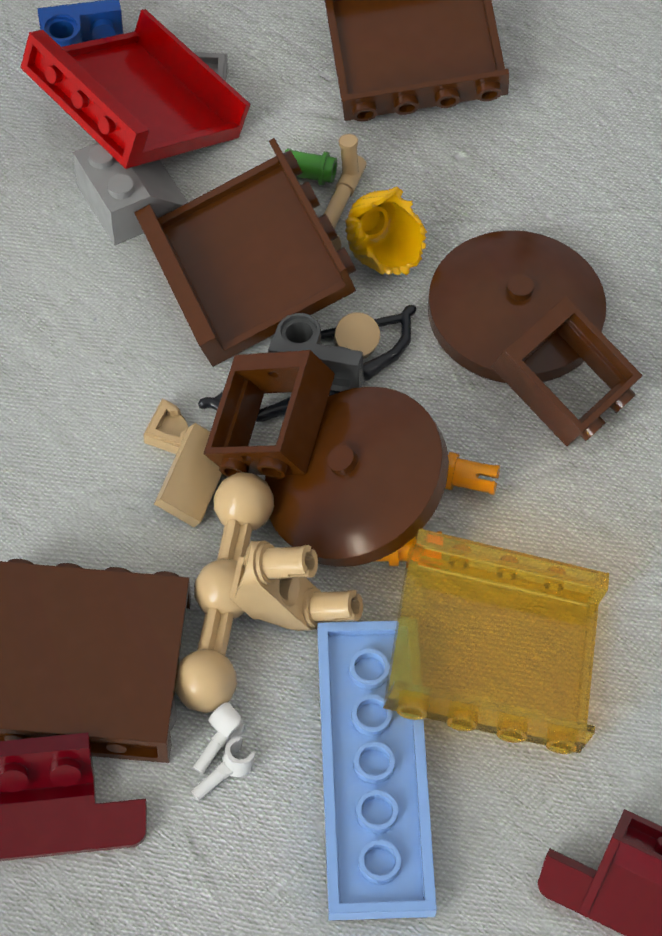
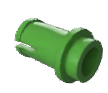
[284,148,337,186]

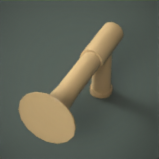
[323,134,367,251]

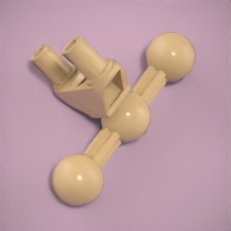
[175,472,363,713]

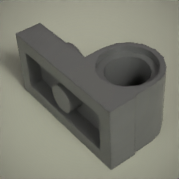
[268,313,364,392]

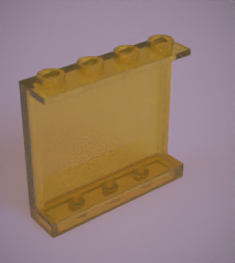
[383,528,609,754]

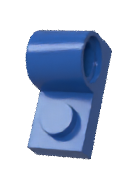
[37,0,123,47]

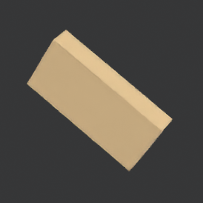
[154,423,222,527]

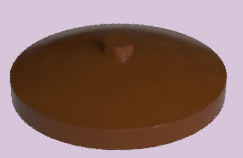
[428,230,606,383]
[265,387,449,567]

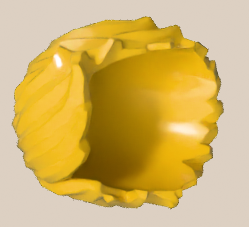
[345,186,427,275]

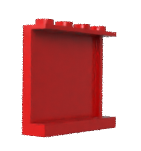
[20,9,251,169]

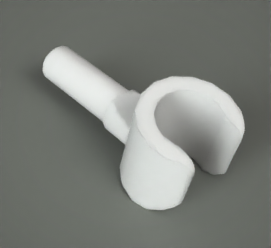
[192,702,244,774]
[190,737,255,801]

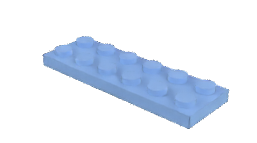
[317,620,437,920]

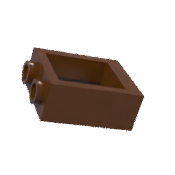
[491,296,643,446]
[203,350,335,479]

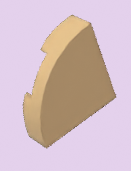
[143,398,189,454]

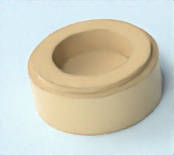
[334,312,380,359]

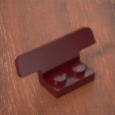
[0,732,147,861]
[538,809,662,936]

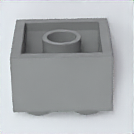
[73,142,188,246]

